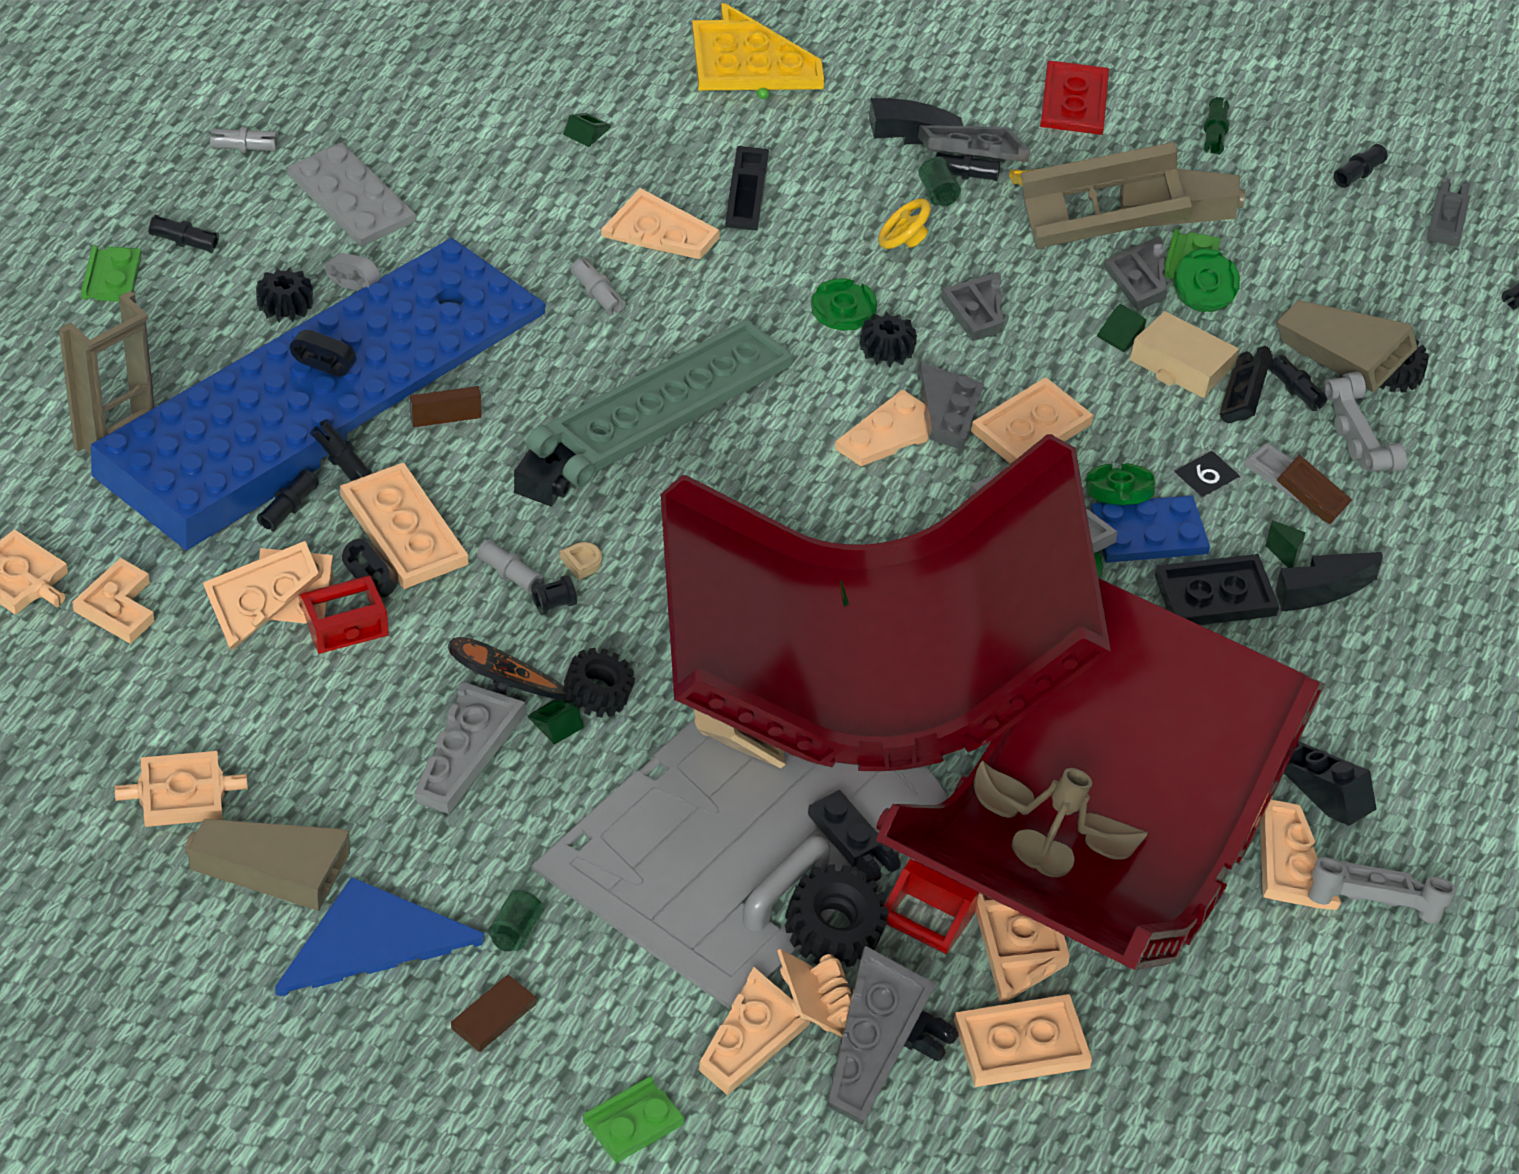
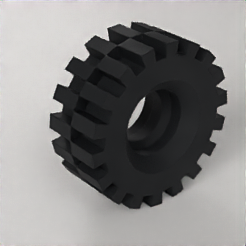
[785,864,888,967]

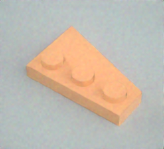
[601,188,720,259]
[835,389,928,466]
[203,541,320,650]
[1260,800,1341,910]
[698,967,811,1096]

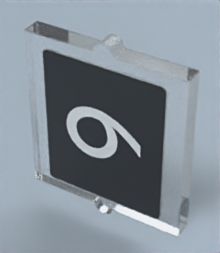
[1165,445,1248,506]

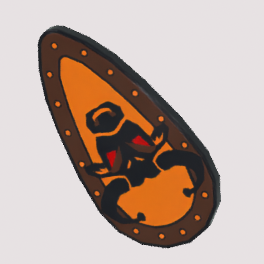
[448,637,568,701]

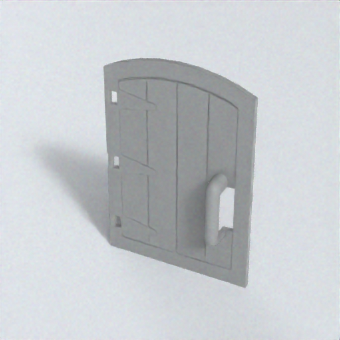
[531,718,949,1010]

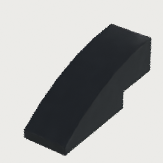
[869,98,963,145]
[725,146,769,231]
[1275,552,1383,611]

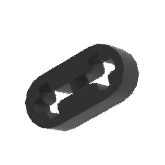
[289,329,357,377]
[342,539,398,598]

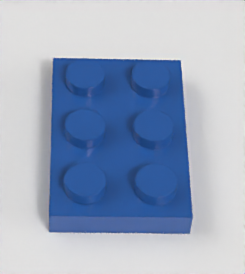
[1090,495,1210,563]

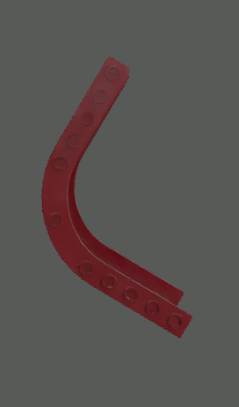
[660,434,1111,771]
[876,578,1326,970]

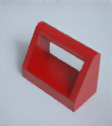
[299,575,389,654]
[884,859,979,955]

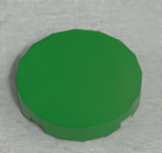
[1174,248,1240,312]
[811,278,878,331]
[1086,463,1156,505]

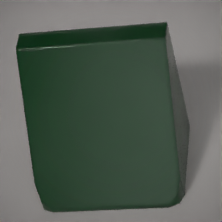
[563,113,611,147]
[1097,304,1146,352]
[1265,520,1306,568]
[528,699,584,745]

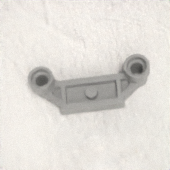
[1324,371,1407,472]
[1308,857,1456,924]

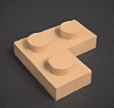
[72,558,155,644]

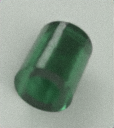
[918,157,961,206]
[488,890,544,952]

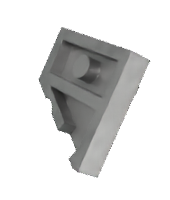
[1105,236,1167,311]
[941,272,1003,341]

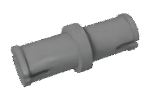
[210,127,279,153]
[571,258,626,316]
[477,539,544,595]

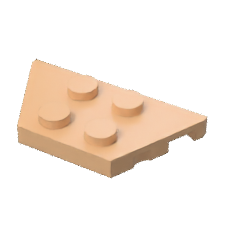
[975,892,1070,1003]

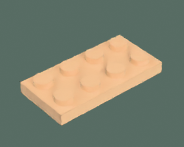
[340,462,468,589]

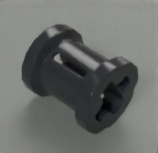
[531,575,577,616]

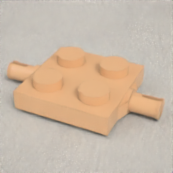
[0,529,68,615]
[115,751,248,827]

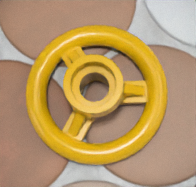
[878,198,931,249]

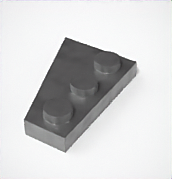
[918,125,1030,162]
[917,362,984,450]

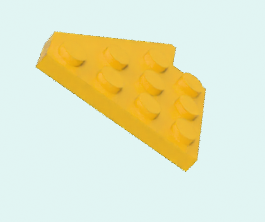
[692,3,824,91]

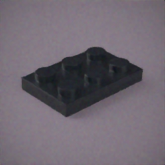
[1155,554,1279,625]

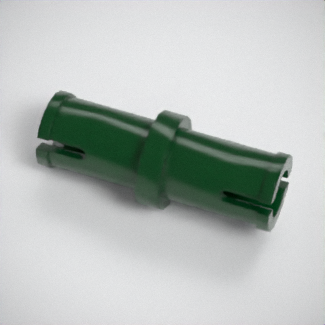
[1204,97,1229,155]

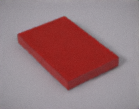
[1040,60,1109,135]

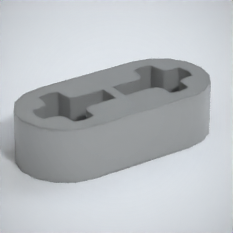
[325,253,381,291]

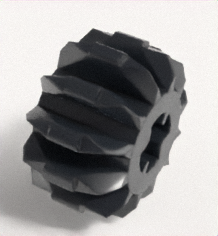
[256,267,313,323]
[859,311,917,368]

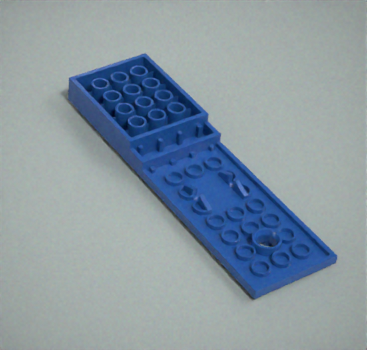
[91,237,546,551]

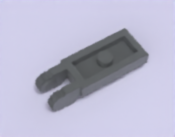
[1427,177,1470,247]

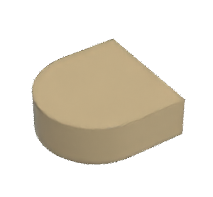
[559,542,602,580]

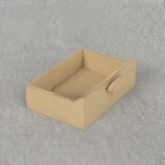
[1130,311,1239,399]

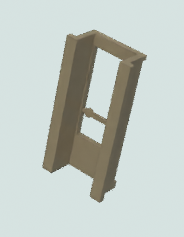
[1021,142,1192,250]
[59,291,155,455]

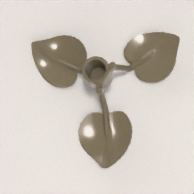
[974,760,1148,877]

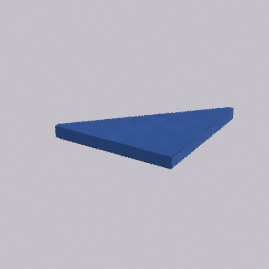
[275,877,485,996]

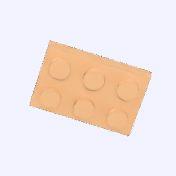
[971,377,1094,464]
[954,994,1092,1087]

